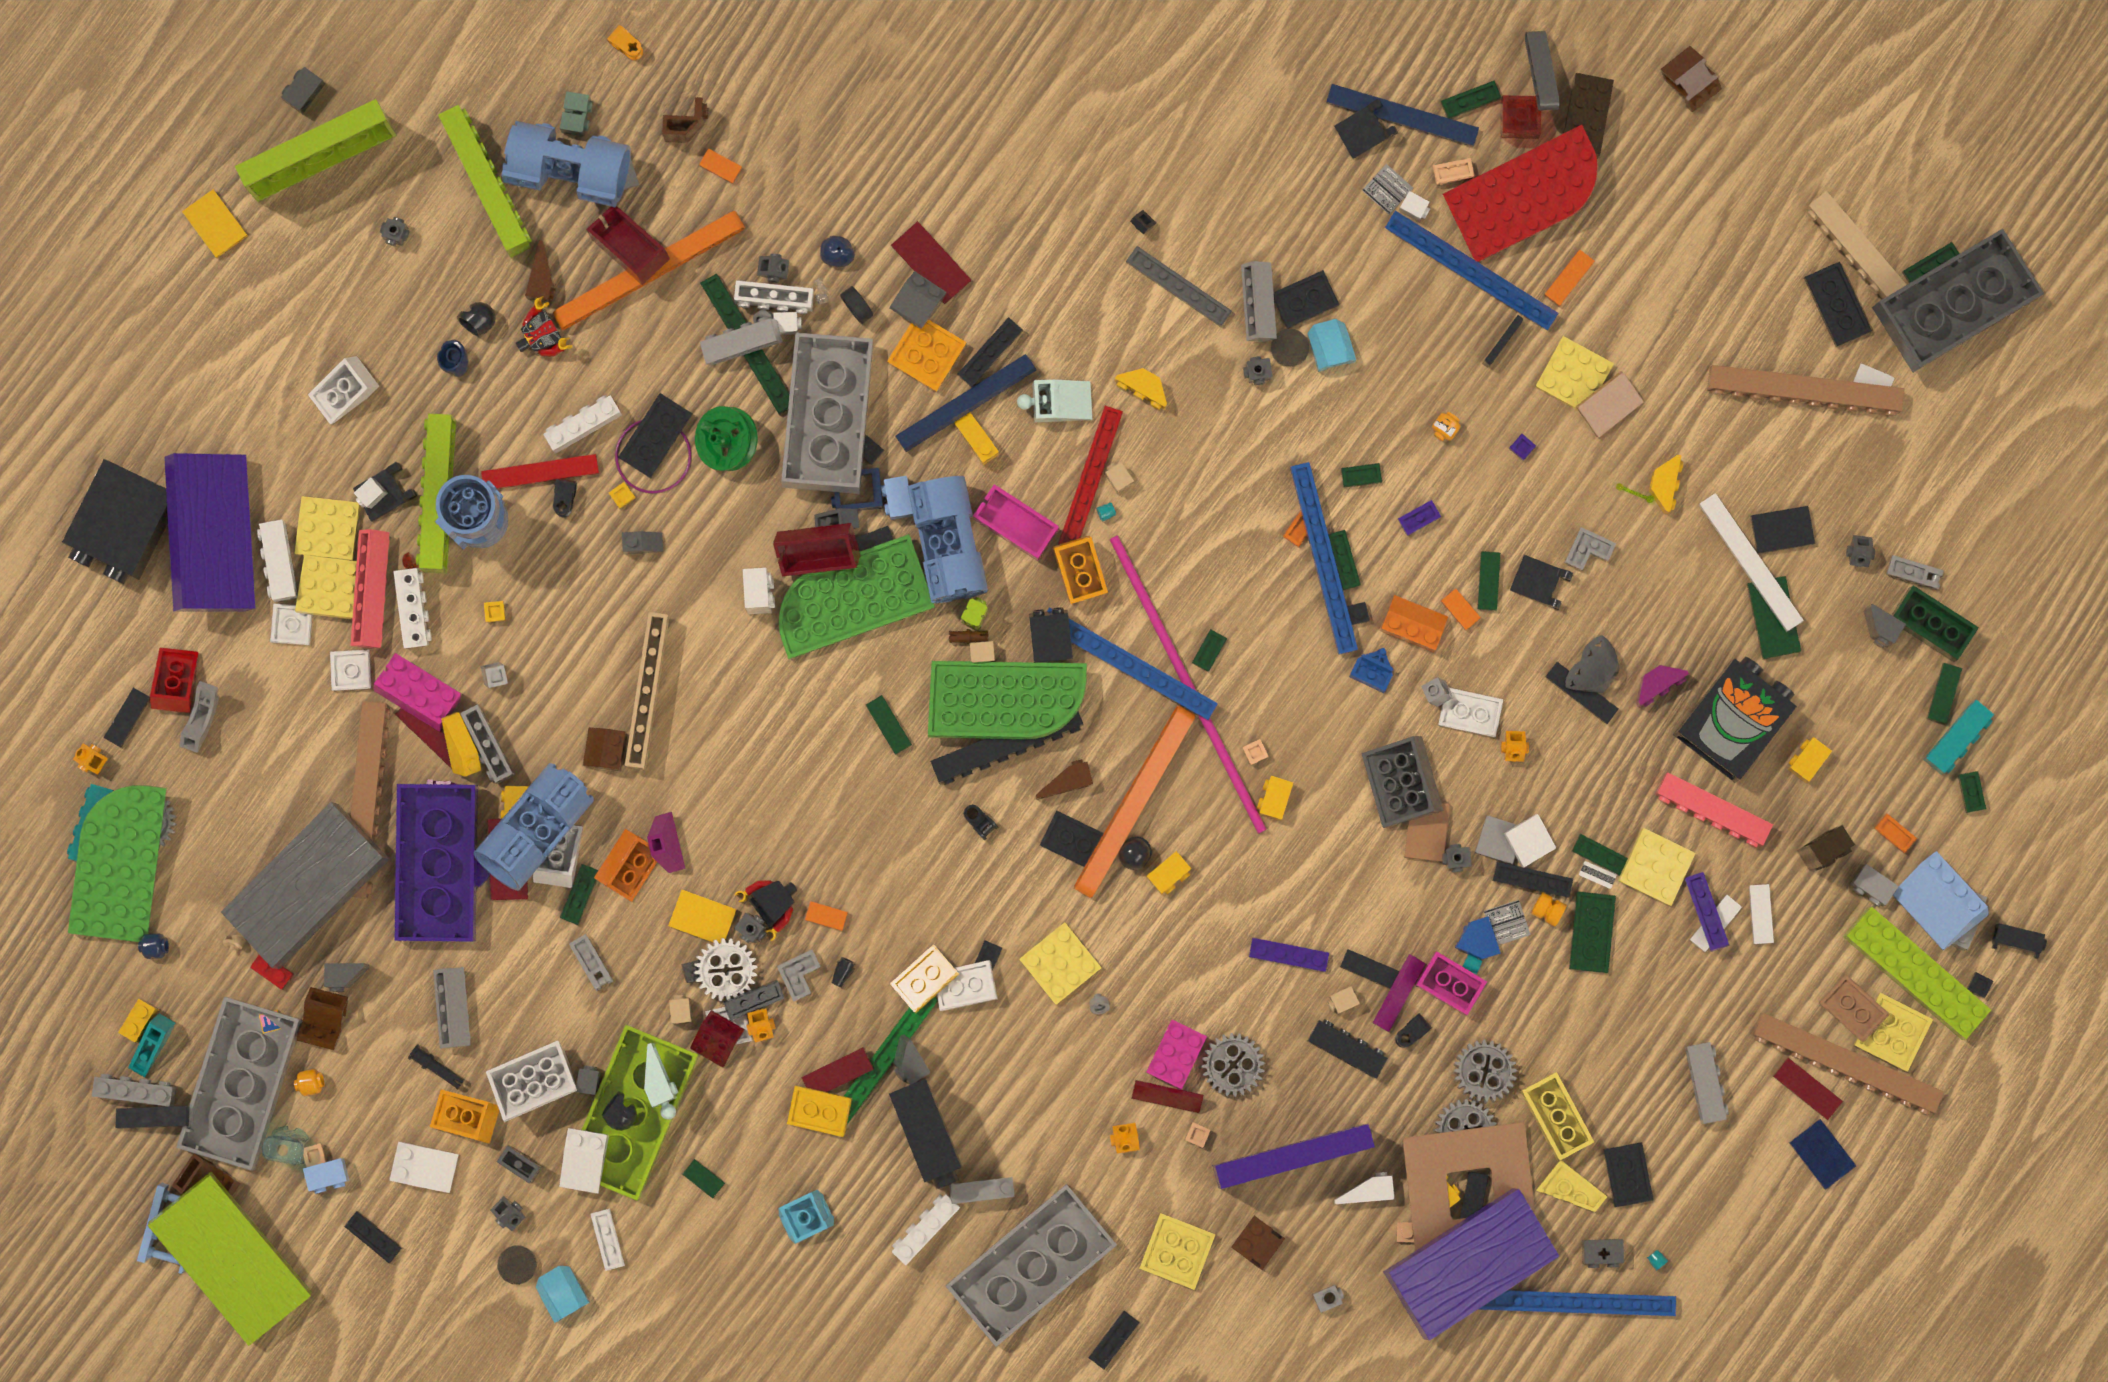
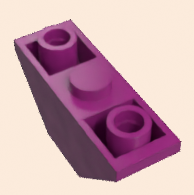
[1636,665,1689,707]
[647,812,686,873]

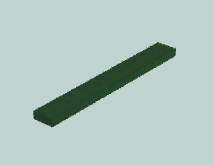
[700,273,790,415]

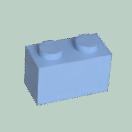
[881,476,913,520]
[303,1158,350,1194]

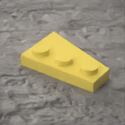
[1536,1160,1607,1212]

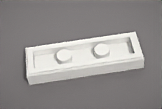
[1749,884,1774,944]
[1690,895,1742,952]
[590,1209,625,1271]

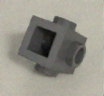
[380,217,409,246]
[757,254,789,283]
[1243,356,1273,385]
[1846,535,1875,567]
[1442,844,1472,872]
[734,913,767,943]
[490,1196,526,1231]

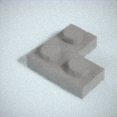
[1564,527,1616,571]
[777,950,821,1002]

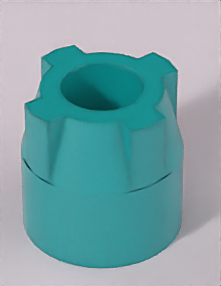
[1096,502,1116,522]
[1462,954,1483,975]
[1647,1250,1668,1271]

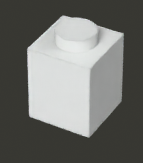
[1399,191,1430,222]
[773,312,802,335]
[354,477,388,509]

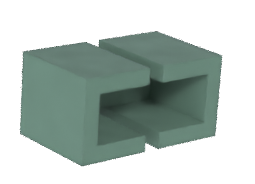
[560,91,593,136]

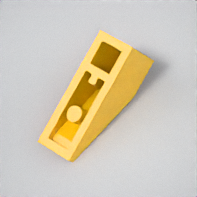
[954,413,999,466]
[441,712,481,777]

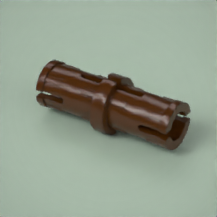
[949,629,989,644]

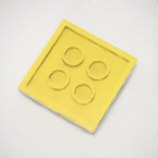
[1535,336,1614,410]
[294,496,360,561]
[295,555,357,619]
[1618,828,1695,906]
[1019,922,1101,1005]
[1854,993,1933,1072]
[1139,1213,1216,1290]

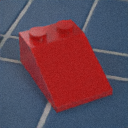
[150,647,199,713]

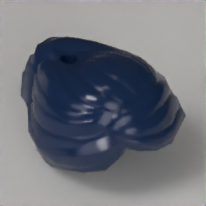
[820,236,855,267]
[437,340,469,377]

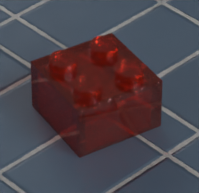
[1500,95,1541,139]

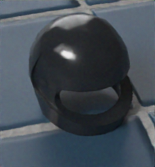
[457,302,496,336]
[1118,837,1152,870]
[602,1091,637,1131]

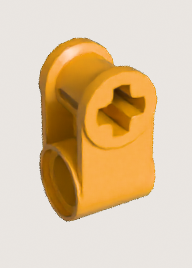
[606,25,643,61]

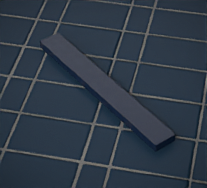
[1326,84,1479,147]
[895,354,1036,452]

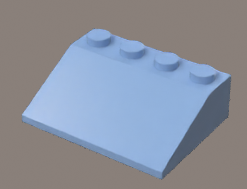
[1893,851,1989,951]

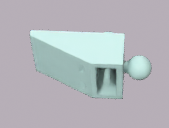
[1017,379,1092,423]
[644,1043,678,1120]

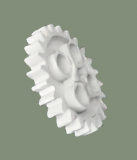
[693,938,758,1001]

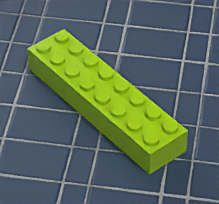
[438,104,532,258]
[416,413,456,574]
[1843,907,1991,1040]

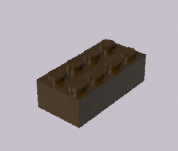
[1563,73,1614,159]
[1797,825,1855,871]

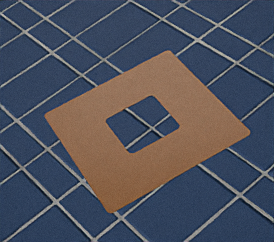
[1403,1122,1535,1251]

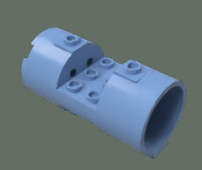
[501,121,631,207]
[435,475,508,550]
[907,476,988,603]
[474,763,594,891]

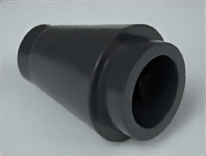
[831,957,855,988]

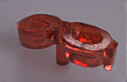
[402,552,424,576]

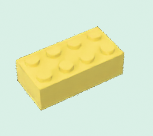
[1520,1072,1594,1161]

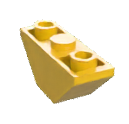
[1114,368,1167,410]
[1649,455,1683,514]

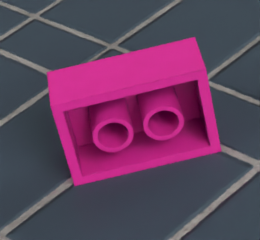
[1415,951,1487,1016]
[1146,1020,1207,1090]

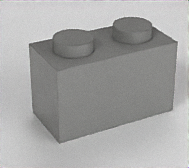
[1850,864,1899,907]

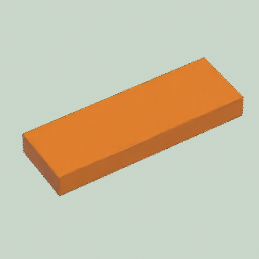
[1544,250,1595,307]

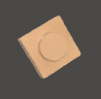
[1242,739,1269,765]
[1185,1122,1211,1148]
[302,1143,327,1167]
[1396,1222,1414,1242]

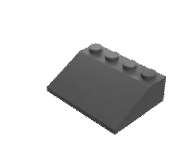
[1362,736,1443,828]

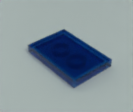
[1788,1119,1856,1190]

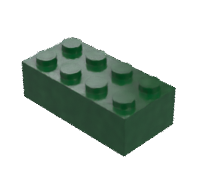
[1892,585,1979,662]

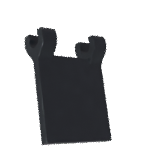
[1334,99,1398,159]
[353,462,418,522]
[1510,555,1573,610]

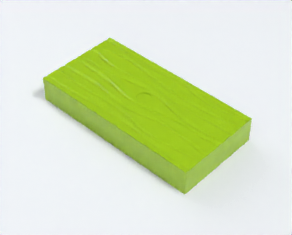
[235,99,397,202]
[582,1025,699,1201]
[147,1172,312,1346]

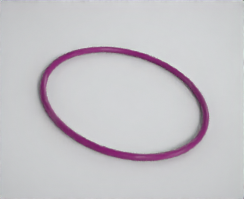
[615,420,691,494]

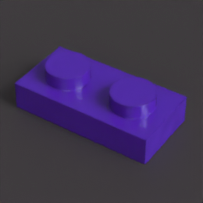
[1398,500,1441,536]

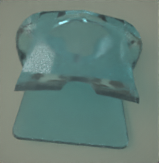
[262,1126,309,1165]

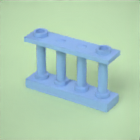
[137,1183,185,1274]

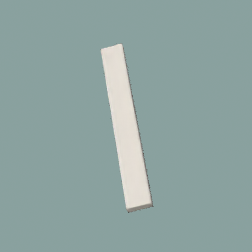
[1699,493,1804,632]

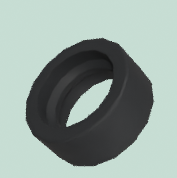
[840,286,873,324]

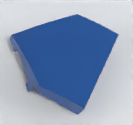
[1349,648,1393,693]
[1455,916,1501,960]

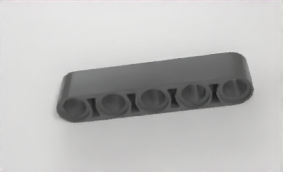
[1525,31,1559,111]

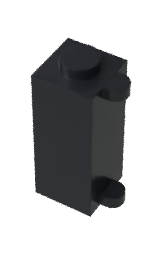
[1992,923,2047,959]

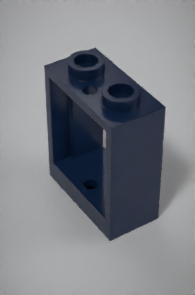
[831,468,883,511]

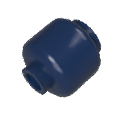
[138,933,169,959]

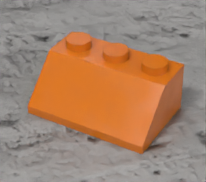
[1380,595,1448,653]
[594,828,657,902]

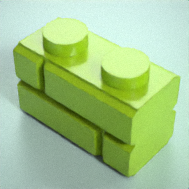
[961,597,988,630]

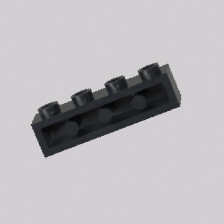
[1307,1019,1388,1079]

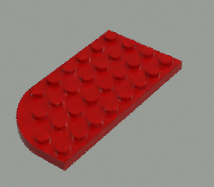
[1443,125,1598,262]

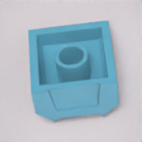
[1307,319,1356,372]
[778,1190,834,1244]
[536,1266,590,1323]

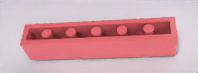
[350,529,390,649]
[1655,773,1773,848]

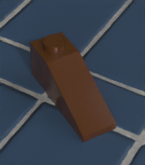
[525,240,556,304]
[1036,759,1093,800]

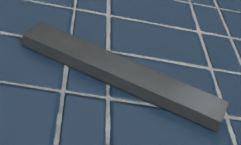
[1126,246,1232,327]

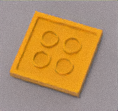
[887,320,967,393]

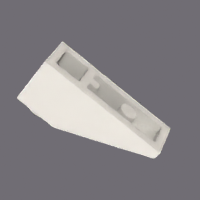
[1334,1172,1394,1204]

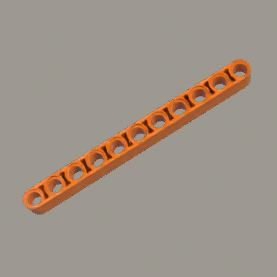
[552,211,745,330]
[1074,705,1195,898]

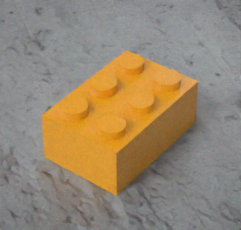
[1052,536,1108,604]

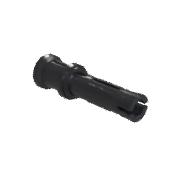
[408,1044,465,1090]

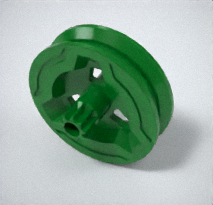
[695,406,758,471]

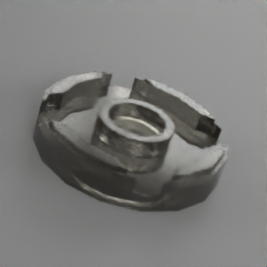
[1271,329,1309,367]
[497,1245,537,1285]

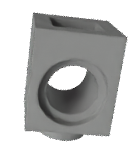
[480,662,508,688]
[1421,677,1453,707]
[1313,1285,1344,1313]

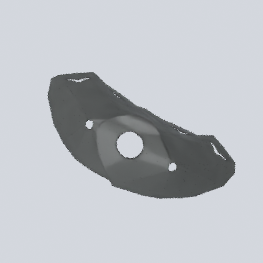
[1565,635,1620,693]

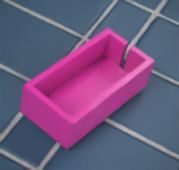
[973,484,1059,561]
[374,653,461,732]

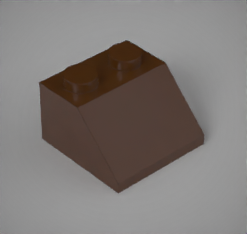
[583,727,627,772]

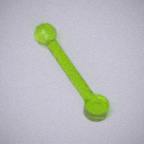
[1616,483,1654,503]

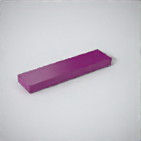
[1373,954,1425,1032]

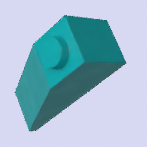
[128,1013,176,1077]

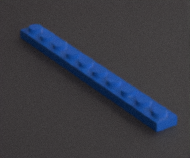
[1385,210,1559,330]
[1290,462,1358,655]
[1047,607,1218,720]
[1478,1291,1676,1316]

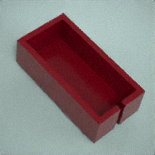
[586,205,670,285]
[773,523,861,577]

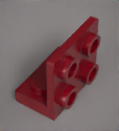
[690,1010,745,1068]

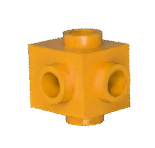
[1501,731,1529,762]
[73,743,108,775]
[746,1008,776,1043]
[1110,1123,1140,1154]

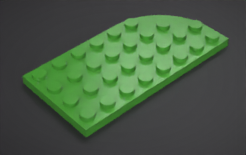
[779,534,935,659]
[928,661,1087,739]
[68,785,167,942]

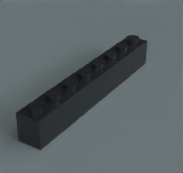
[930,711,1084,786]

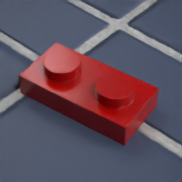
[250,955,294,990]

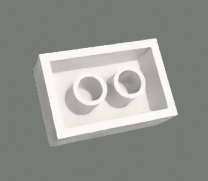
[743,568,775,615]

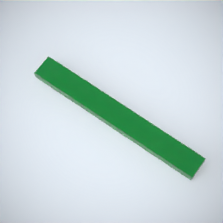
[844,997,938,1124]

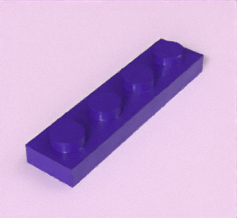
[1685,872,1730,952]
[1249,938,1329,972]

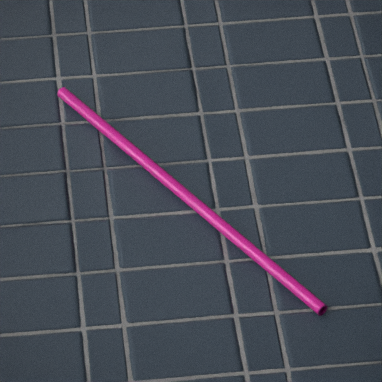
[1110,535,1267,834]

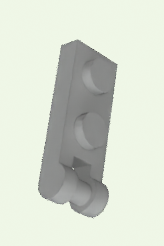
[1886,555,1944,590]
[569,934,613,991]

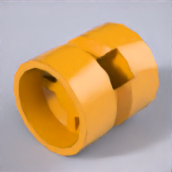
[1531,892,1567,927]

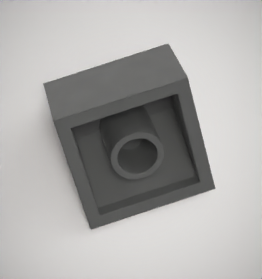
[889,271,946,329]
[1864,604,1906,648]
[324,963,369,992]
[894,1034,931,1085]

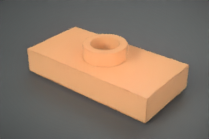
[1432,158,1474,185]

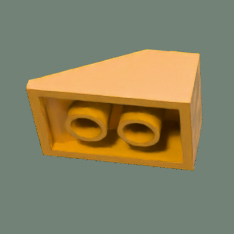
[430,1089,499,1144]

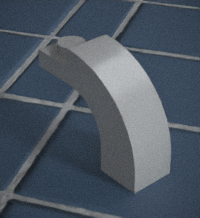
[179,681,219,753]

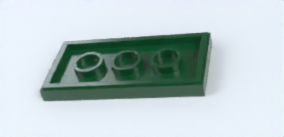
[1747,576,1801,660]
[1569,891,1616,974]

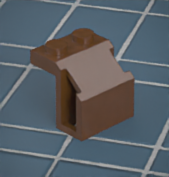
[1660,46,1722,112]
[662,97,709,143]
[296,987,348,1050]
[172,1153,240,1196]
[1231,1215,1285,1270]

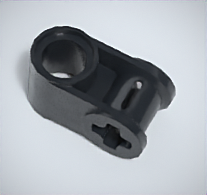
[553,479,577,518]
[963,804,999,841]
[1395,1013,1432,1048]

